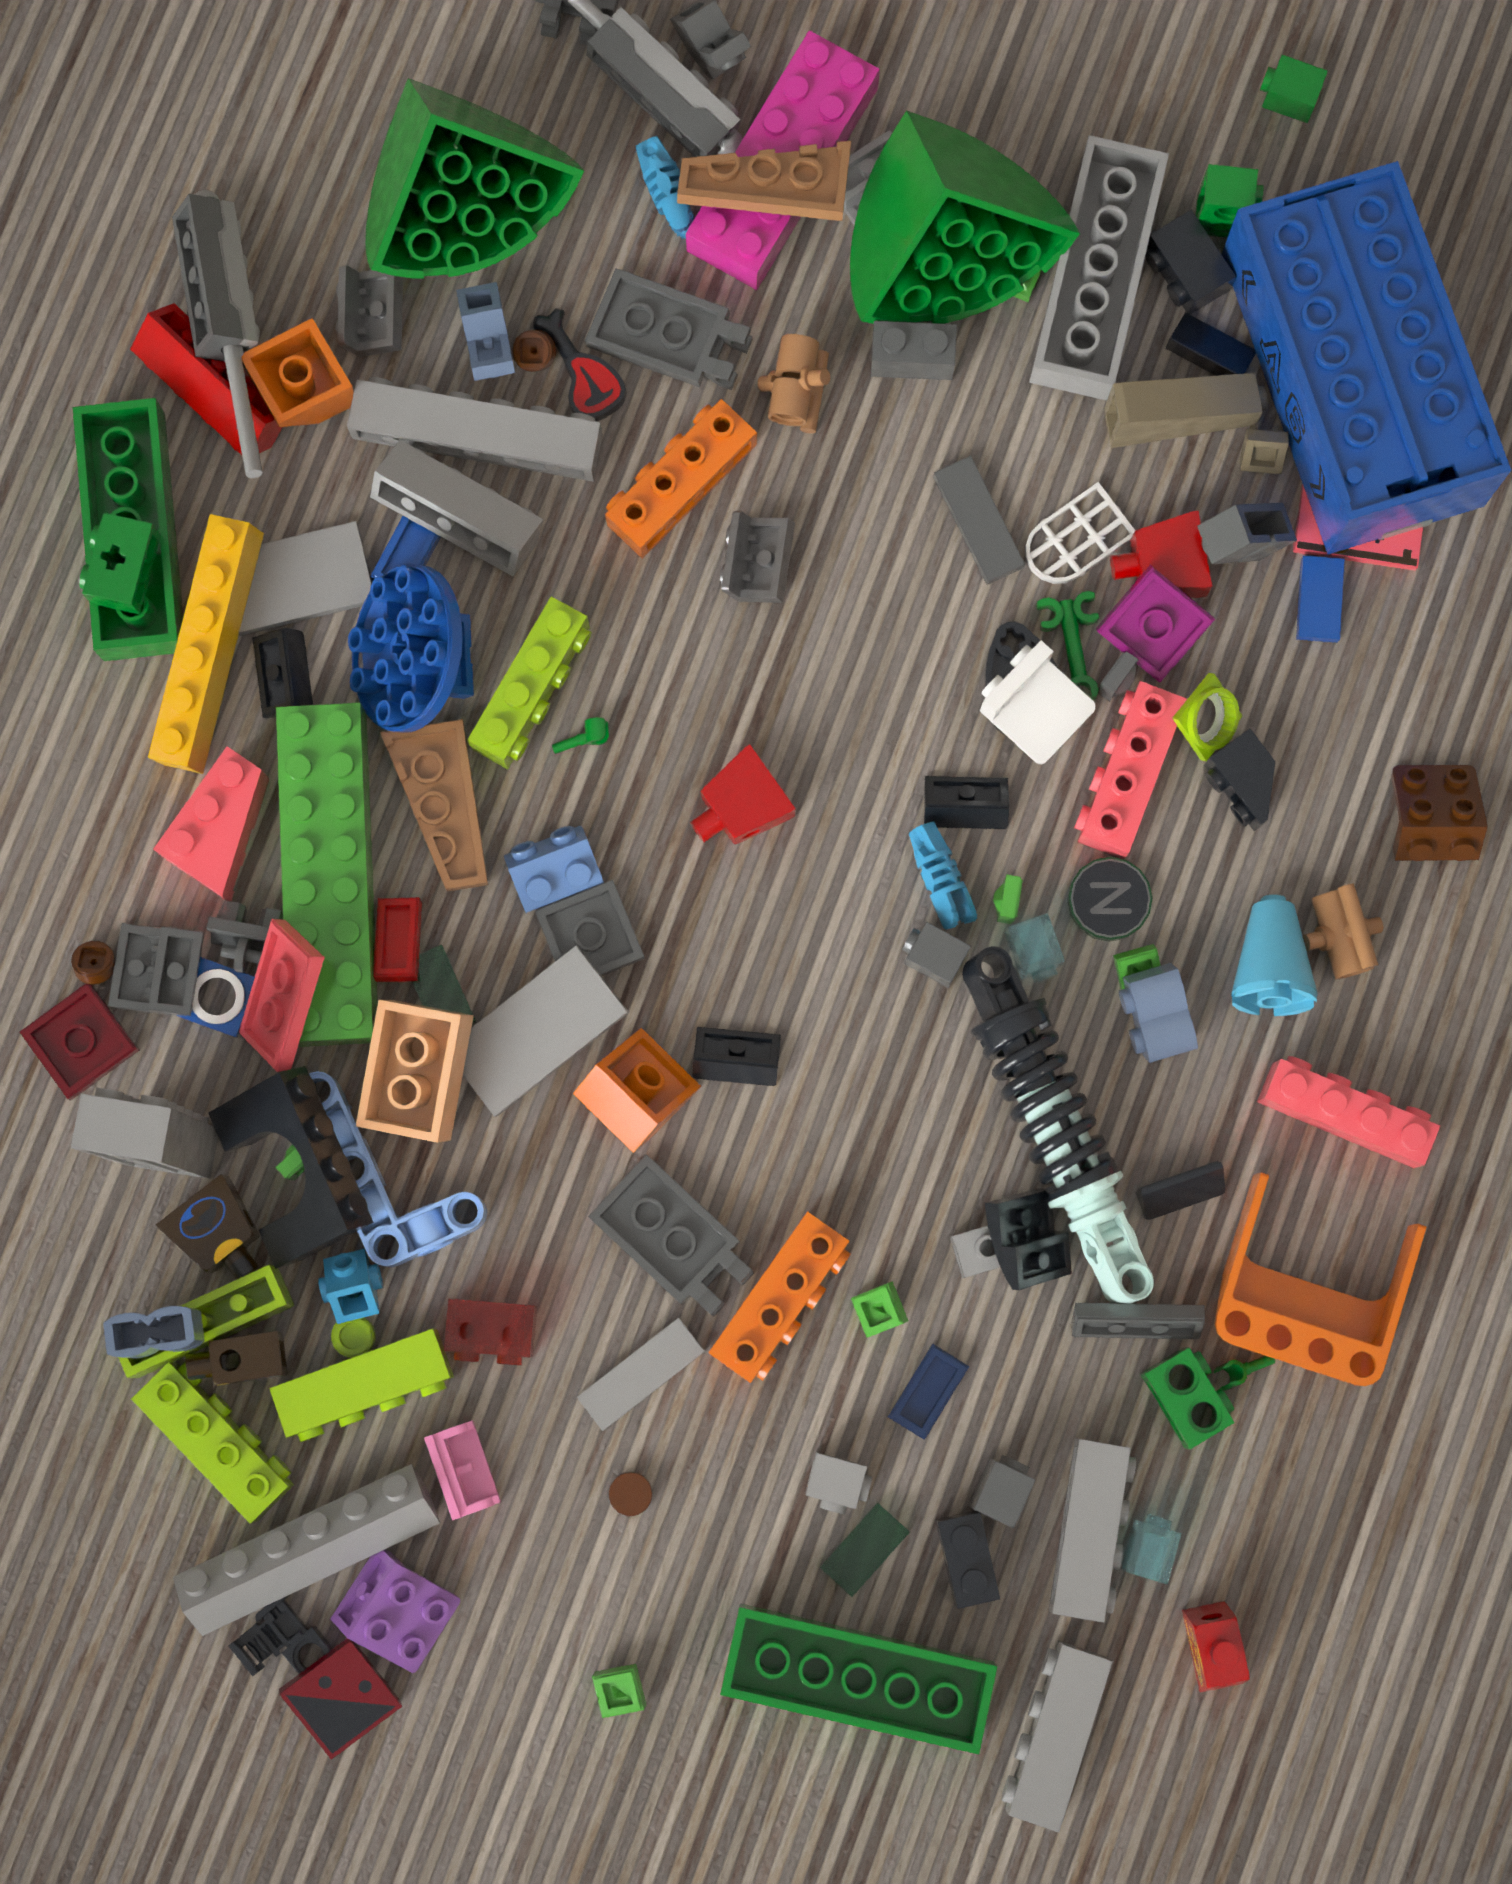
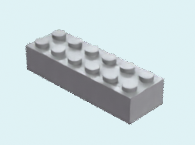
[1029,135,1169,401]
[71,1088,218,1179]

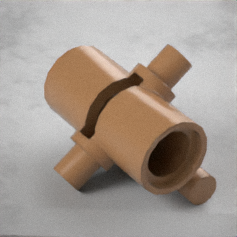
[757,334,830,433]
[1303,883,1384,980]

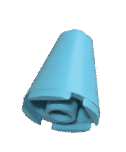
[1231,895,1318,1016]

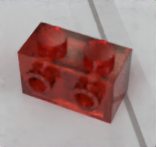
[444,1299,537,1366]

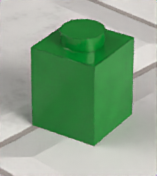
[1260,55,1328,123]

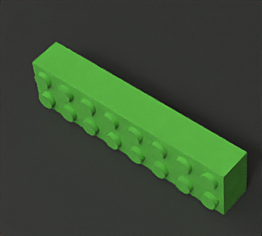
[276,703,378,1047]

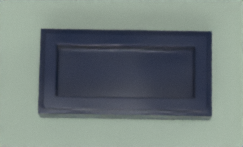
[887,1344,969,1440]

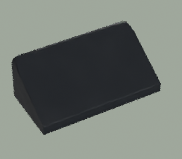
[1165,312,1256,376]
[252,627,313,718]
[924,776,1009,829]
[692,1027,781,1086]
[1136,1161,1225,1220]

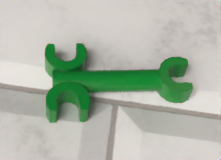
[1036,591,1099,700]

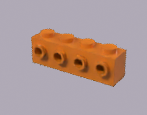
[605,399,757,559]
[708,1211,851,1383]

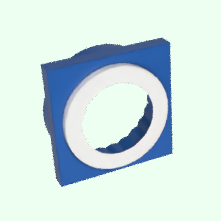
[177,957,255,1038]

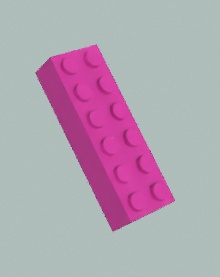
[686,30,880,290]

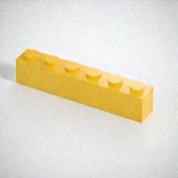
[148,514,264,774]

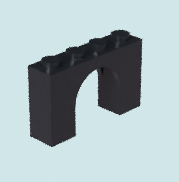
[208,1066,374,1269]

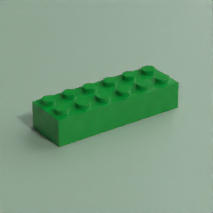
[72,398,183,661]
[720,1603,998,1755]

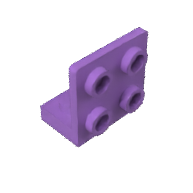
[330,1549,460,1673]

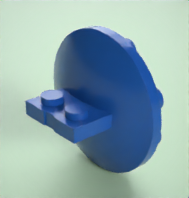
[348,563,474,733]

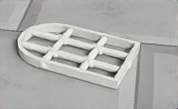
[1025,482,1135,584]

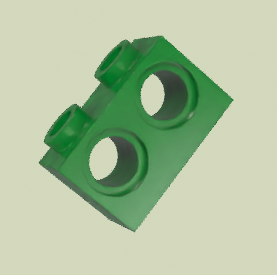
[1195,164,1264,238]
[1140,1347,1235,1450]

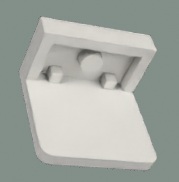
[980,640,1096,764]

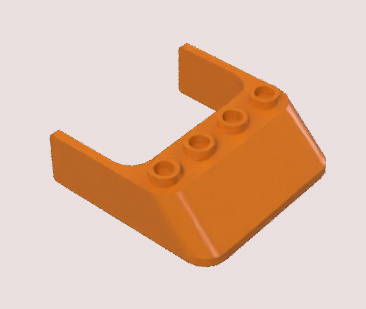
[1215,1172,1426,1386]

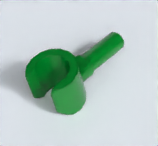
[552,718,609,754]
[1213,1356,1275,1391]

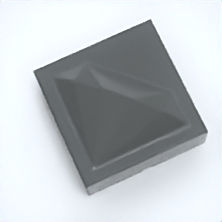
[1098,651,1138,702]

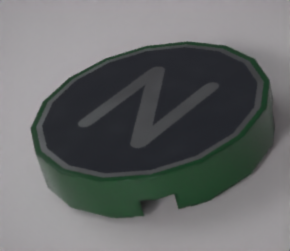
[1067,857,1153,942]

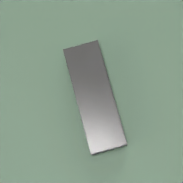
[577,1318,705,1431]

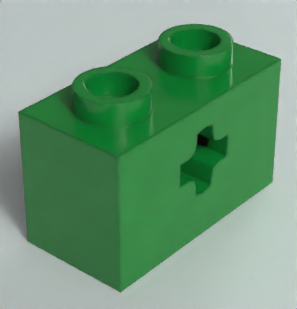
[79,513,161,615]

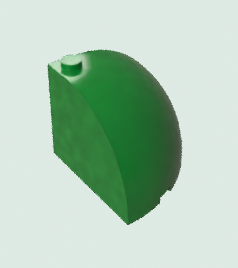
[365,78,584,279]
[850,110,1080,324]

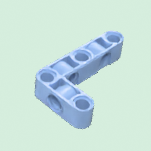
[309,1071,488,1267]

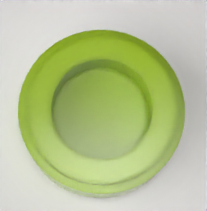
[331,1317,376,1358]

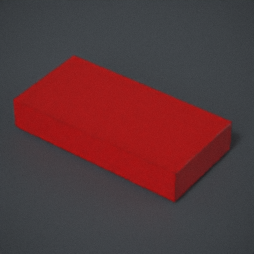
[373,897,422,982]

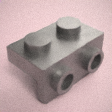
[335,265,403,357]
[720,511,795,603]

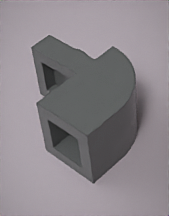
[670,0,751,79]

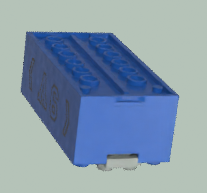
[1221,161,1511,554]

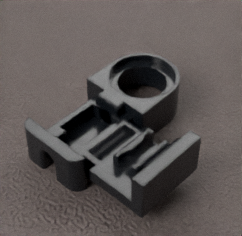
[228,1595,332,1676]

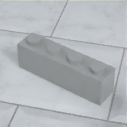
[370,440,543,576]
[1049,1438,1136,1623]
[1001,1640,1113,1833]

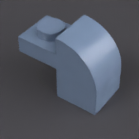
[456,282,515,381]

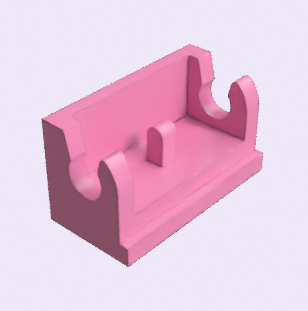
[424,1420,501,1521]

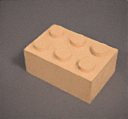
[356,1000,474,1143]

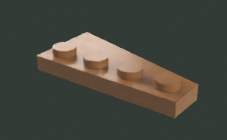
[677,141,851,221]
[380,719,489,892]

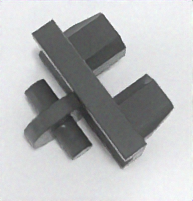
[206,900,283,973]

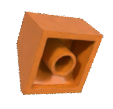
[242,318,354,427]
[573,1028,701,1153]

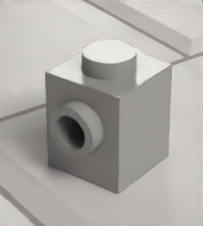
[950,1226,1001,1279]
[805,1452,872,1514]

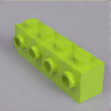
[468,596,592,770]
[131,1362,294,1524]

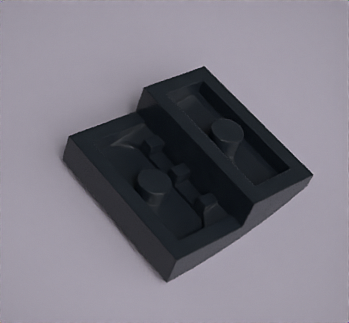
[985,1188,1072,1290]

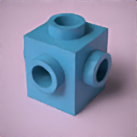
[318,1248,383,1324]

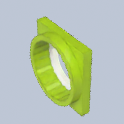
[1172,673,1243,762]

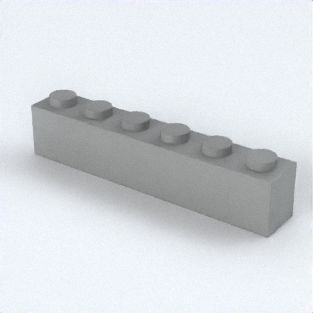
[347,377,603,482]
[173,1464,440,1636]

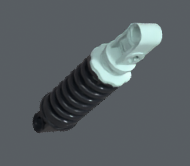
[962,946,1154,1304]

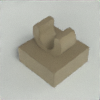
[1240,425,1289,474]

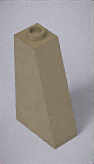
[1104,373,1267,448]

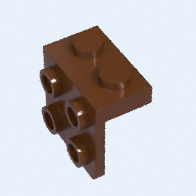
[1391,765,1488,861]

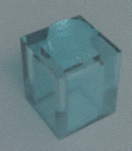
[1005,913,1065,983]
[1121,1514,1181,1584]

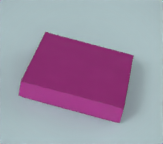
[1096,564,1215,683]

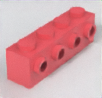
[1074,681,1187,859]
[1257,1056,1440,1168]

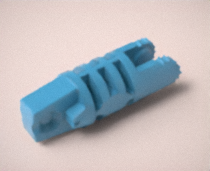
[635,136,695,239]
[909,822,977,930]

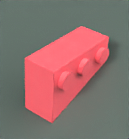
[153,746,269,901]

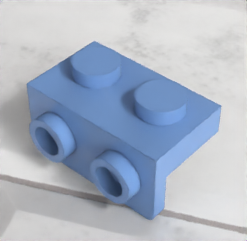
[504,826,604,913]

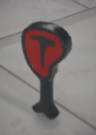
[533,308,627,422]

